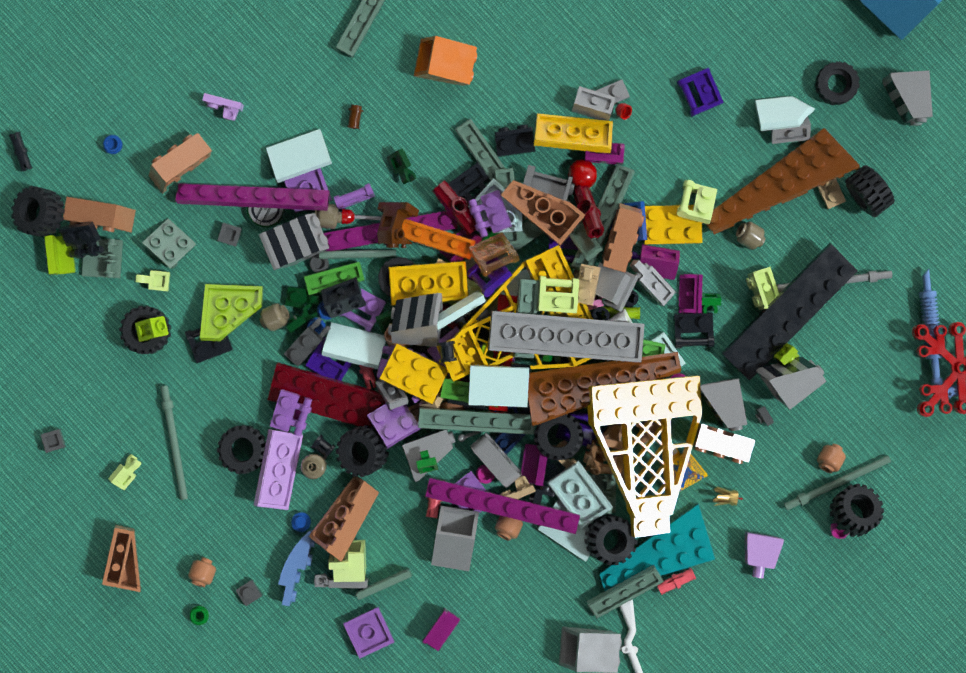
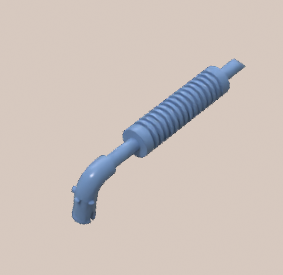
[919,269,958,399]

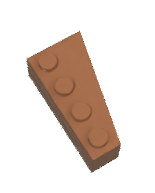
[308,476,379,562]

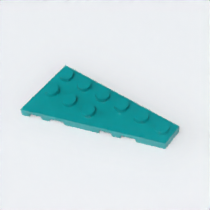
[599,504,715,592]

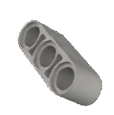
[471,433,522,487]

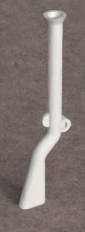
[619,599,643,673]

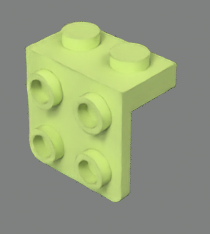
[746,267,779,310]

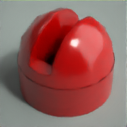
[615,103,632,120]

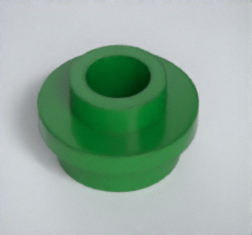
[189,606,209,625]

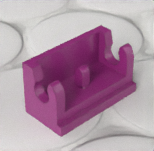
[584,143,625,165]
[678,274,703,313]

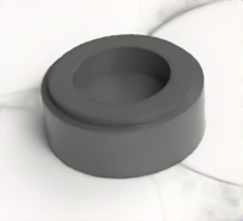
[310,254,329,273]

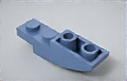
[278,530,316,606]

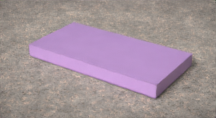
[254,429,303,510]

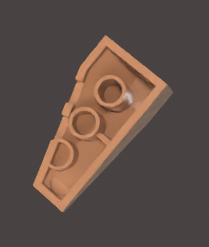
[501,180,585,246]

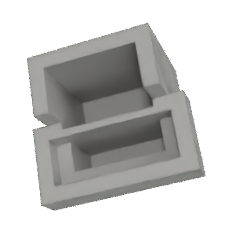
[595,263,638,312]

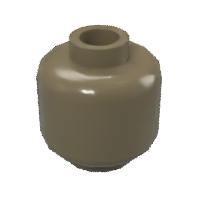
[315,204,342,229]
[736,221,766,250]
[260,303,290,331]
[301,454,327,479]

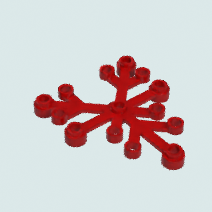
[912,322,966,417]

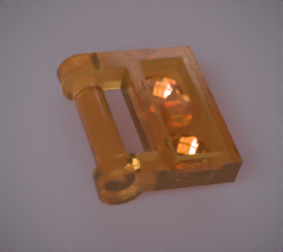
[469,232,519,277]

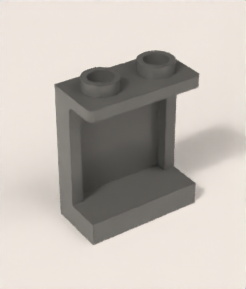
[523,165,575,202]

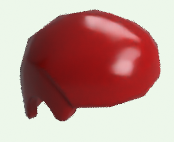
[568,159,597,188]

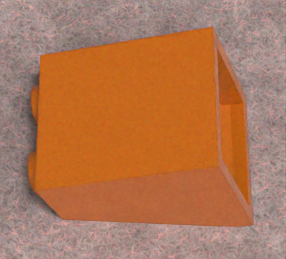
[414,36,477,86]

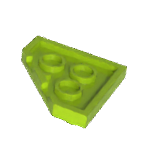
[200,284,263,341]

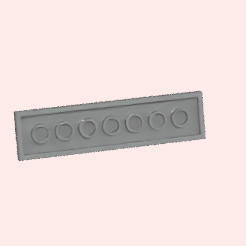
[488,311,645,363]

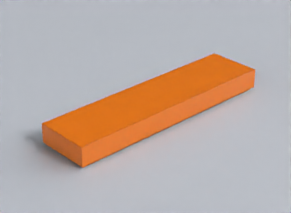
[402,219,476,260]

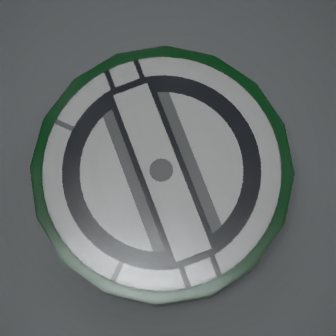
[247,207,285,228]

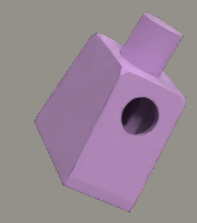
[745,532,784,578]

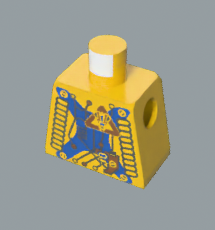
[672,448,708,492]

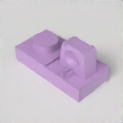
[202,93,244,121]

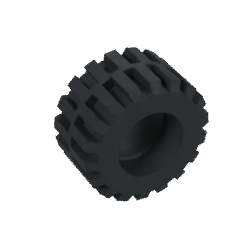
[845,165,895,217]
[11,186,65,237]
[119,306,171,354]
[534,414,584,460]
[217,425,266,474]
[336,425,389,477]
[830,484,884,537]
[584,514,638,565]

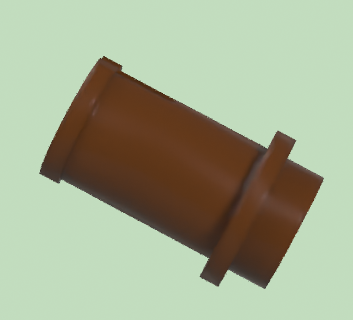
[347,105,363,129]

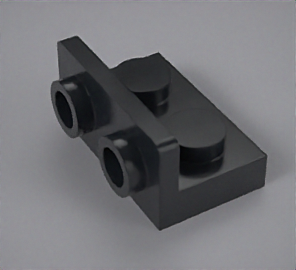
[494,125,535,157]
[321,277,366,318]

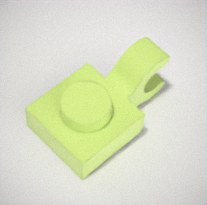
[135,270,170,292]
[108,454,141,490]

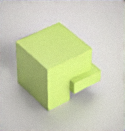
[329,540,366,582]

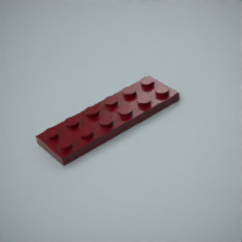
[267,363,386,428]

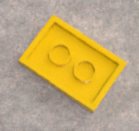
[644,205,702,245]
[379,344,448,405]

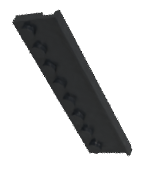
[722,243,858,381]

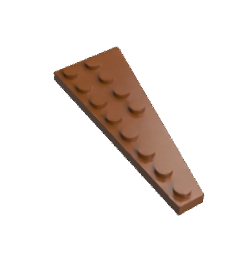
[704,128,860,234]
[528,352,681,426]

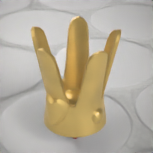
[713,486,743,506]

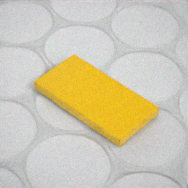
[534,113,613,154]
[389,261,468,306]

